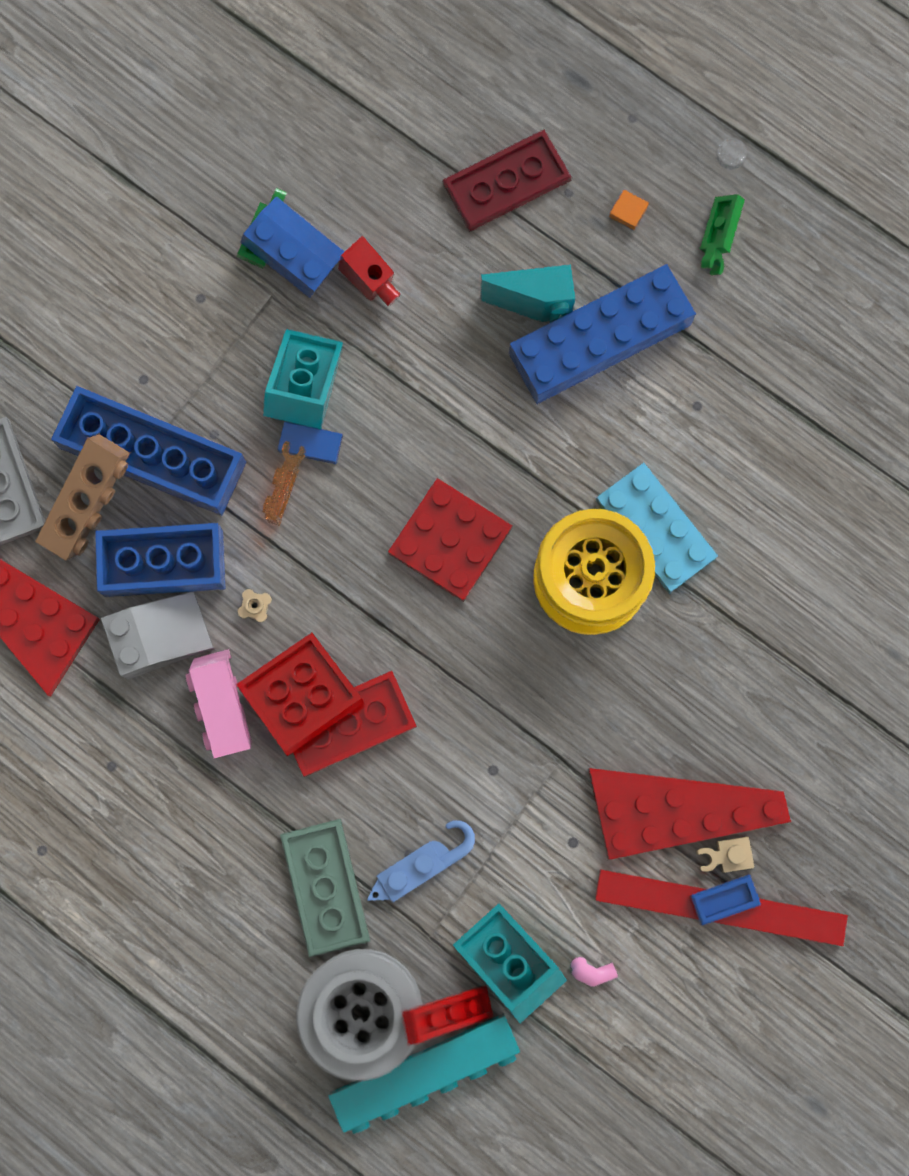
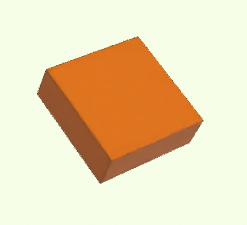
[609,190,649,230]

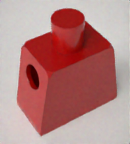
[338,236,401,306]

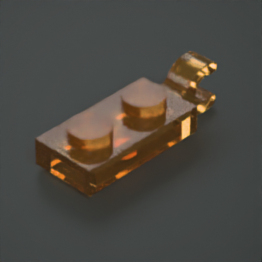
[262,441,306,526]

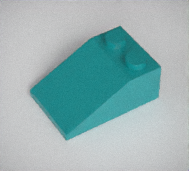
[480,264,576,323]
[263,329,343,429]
[453,903,567,1023]

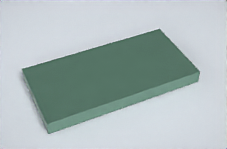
[280,819,371,957]

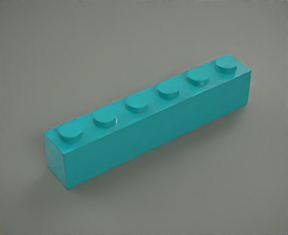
[328,1013,521,1134]

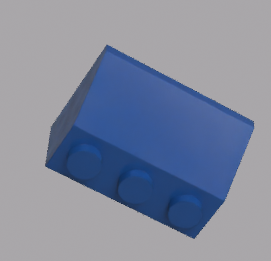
[240,196,344,298]

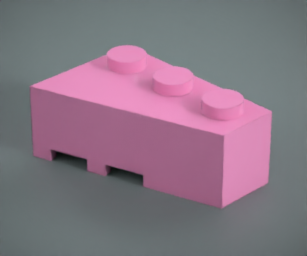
[186,649,252,758]

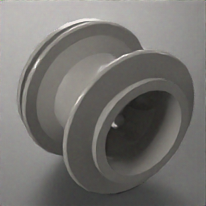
[296,949,422,1081]

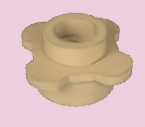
[238,589,272,622]

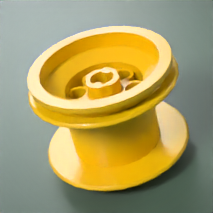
[533,509,655,635]

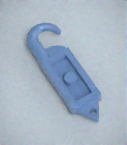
[368,820,475,902]

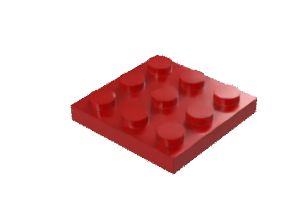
[388,478,513,602]
[236,632,364,756]

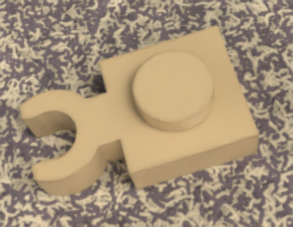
[696,837,755,873]

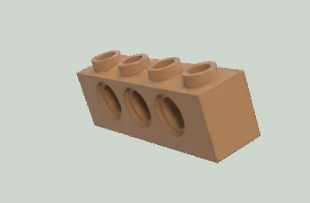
[35,434,130,560]

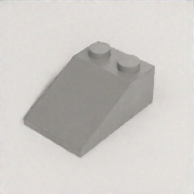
[101,592,214,680]

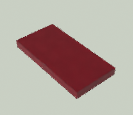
[443,129,572,232]

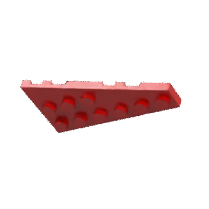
[0,559,100,697]
[588,768,791,860]

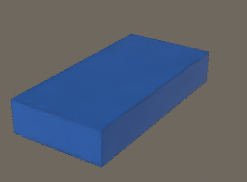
[278,421,343,464]
[690,874,761,926]

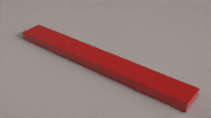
[595,869,848,946]

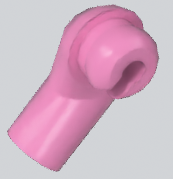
[571,957,618,987]

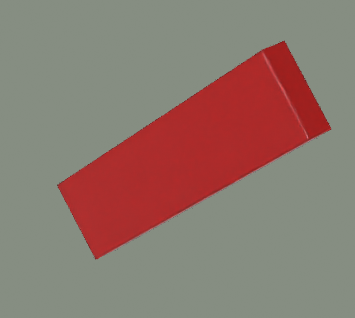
[401,985,493,1045]

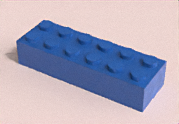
[509,264,696,404]
[51,386,247,516]

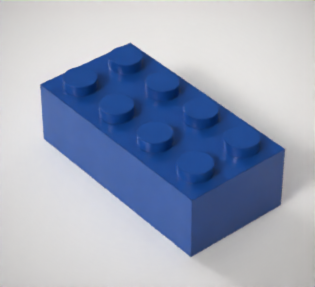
[95,523,226,597]

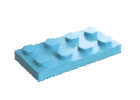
[596,463,718,594]

